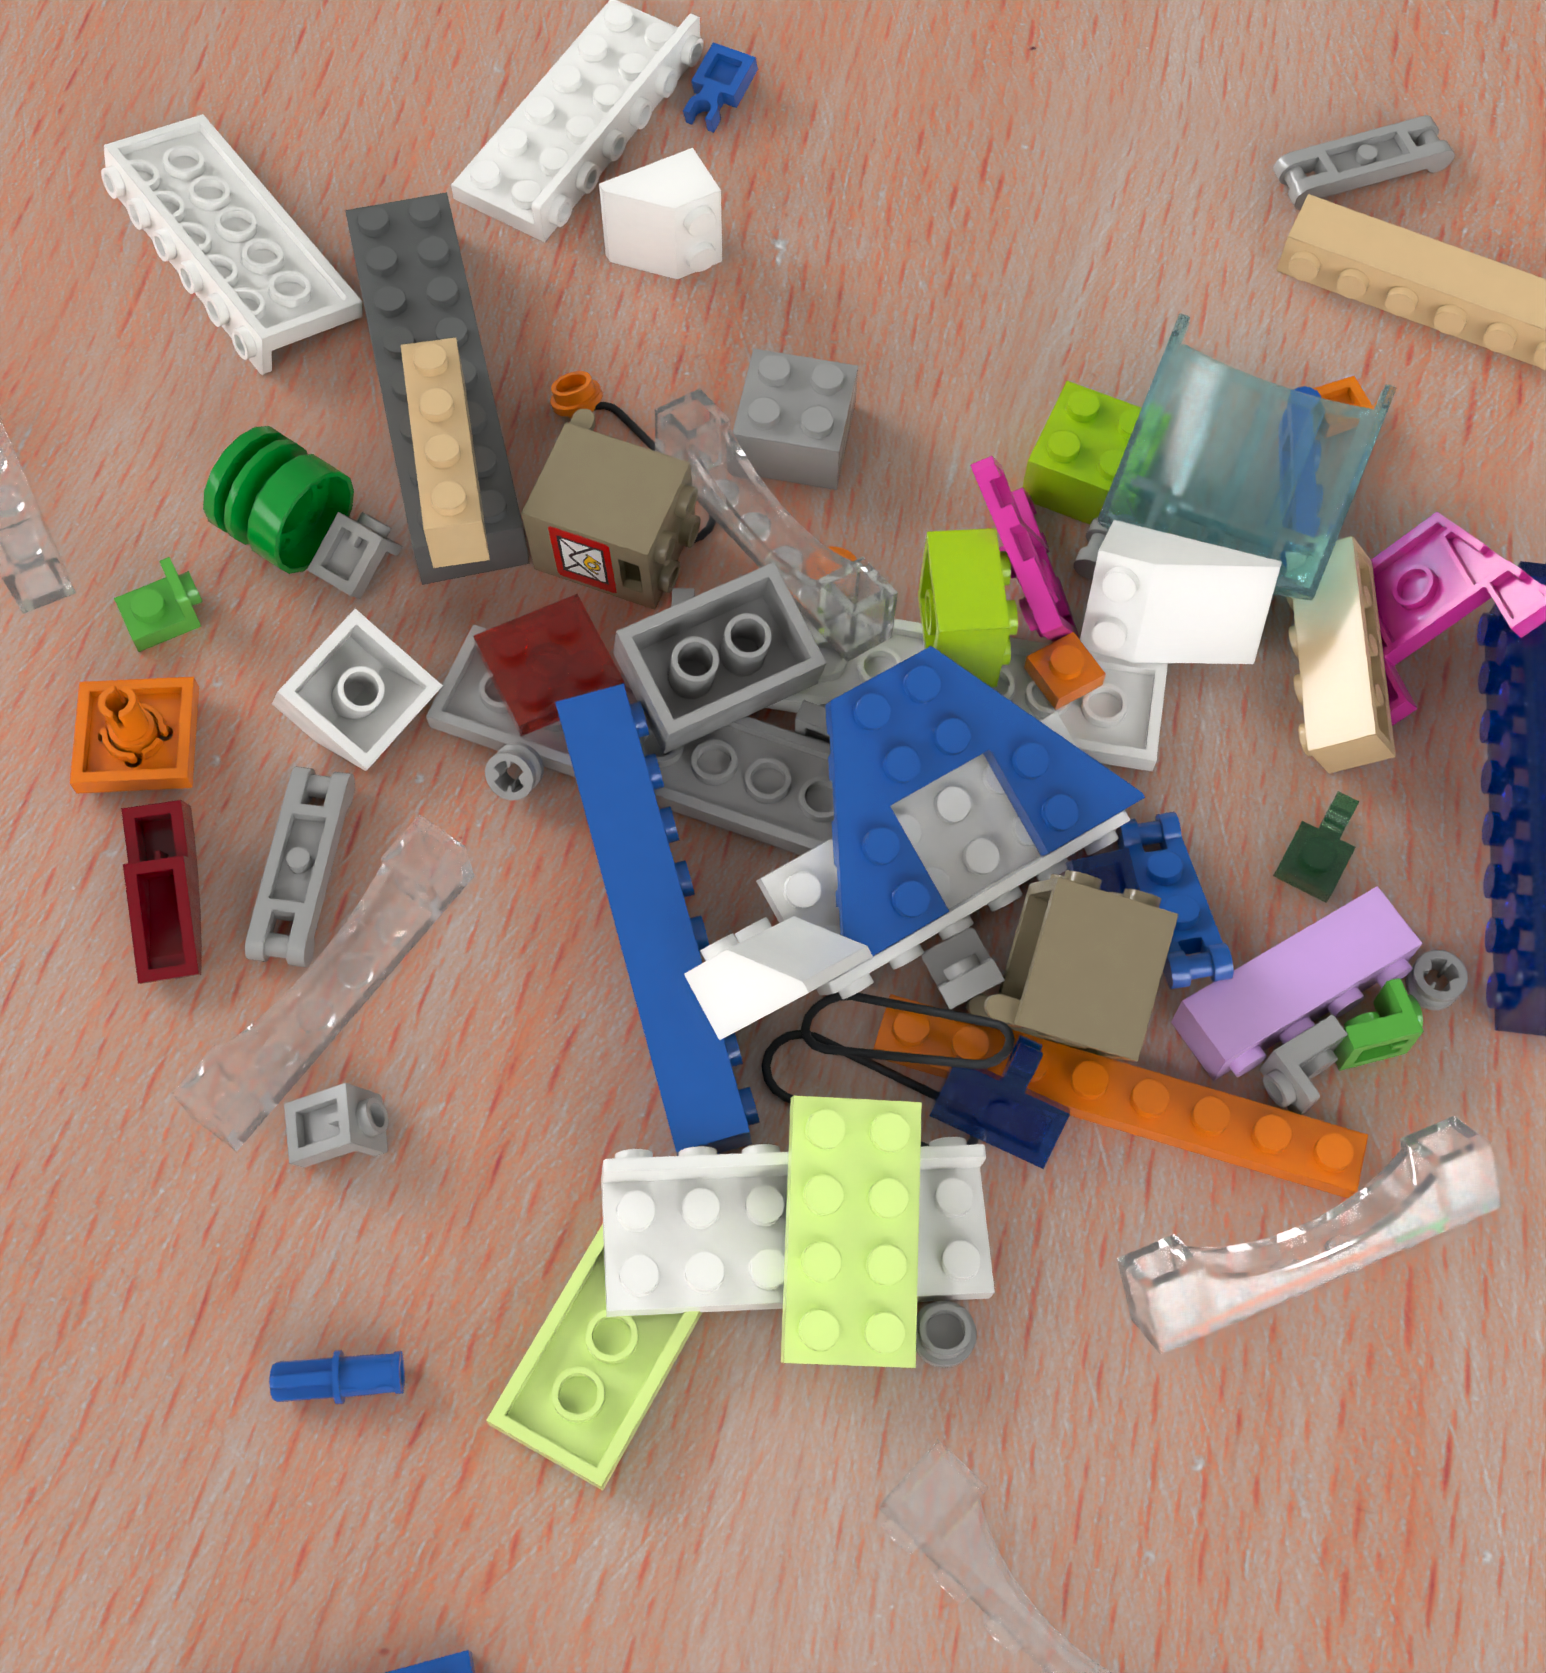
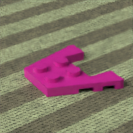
[970,456,1080,642]
[1371,512,1546,726]

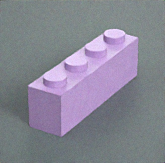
[1171,886,1422,1081]

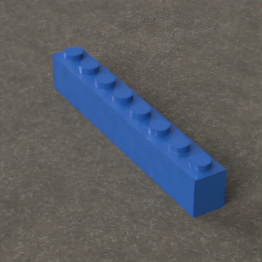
[555,684,760,1156]

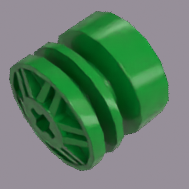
[203,426,354,574]

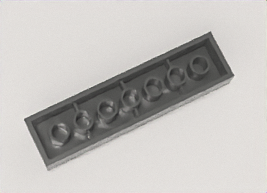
[345,192,530,585]

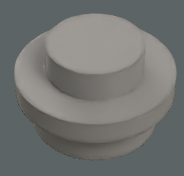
[916,1301,977,1368]

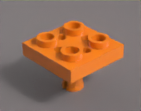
[70,676,199,794]

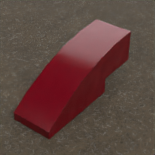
[121,800,202,984]

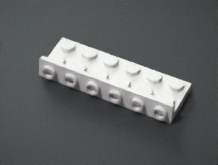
[451,0,704,242]
[101,114,363,375]
[756,712,1130,999]
[601,1137,995,1317]

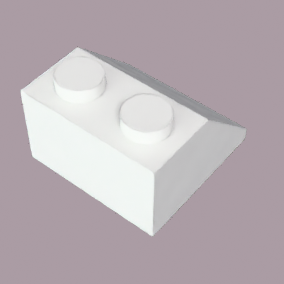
[599,148,722,279]
[272,609,443,771]
[684,916,873,1040]

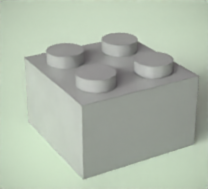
[732,348,858,490]

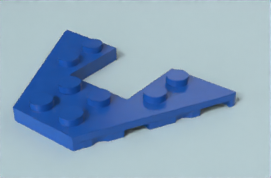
[825,646,1145,956]

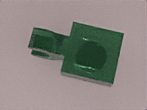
[1273,791,1359,903]

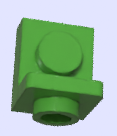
[114,557,203,652]
[1333,978,1424,1071]

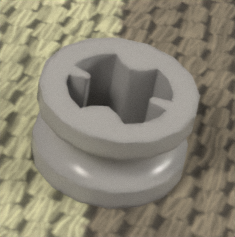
[485,742,544,800]
[1405,950,1468,1010]

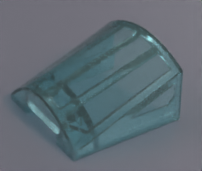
[1097,313,1397,601]

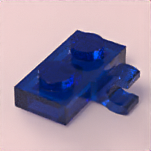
[929,1035,1070,1169]

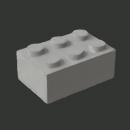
[613,562,827,754]

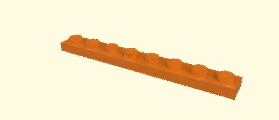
[873,994,1368,1199]

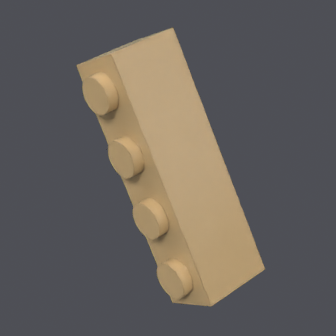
[401,338,490,568]
[1284,536,1396,774]

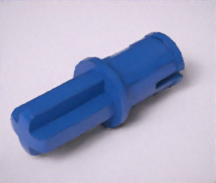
[269,1350,405,1404]

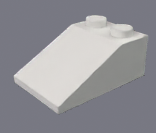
[1080,520,1282,664]

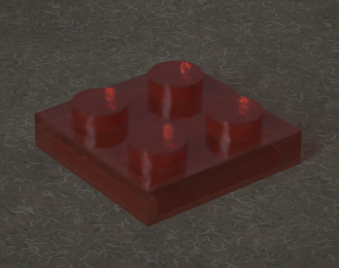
[473,594,625,737]

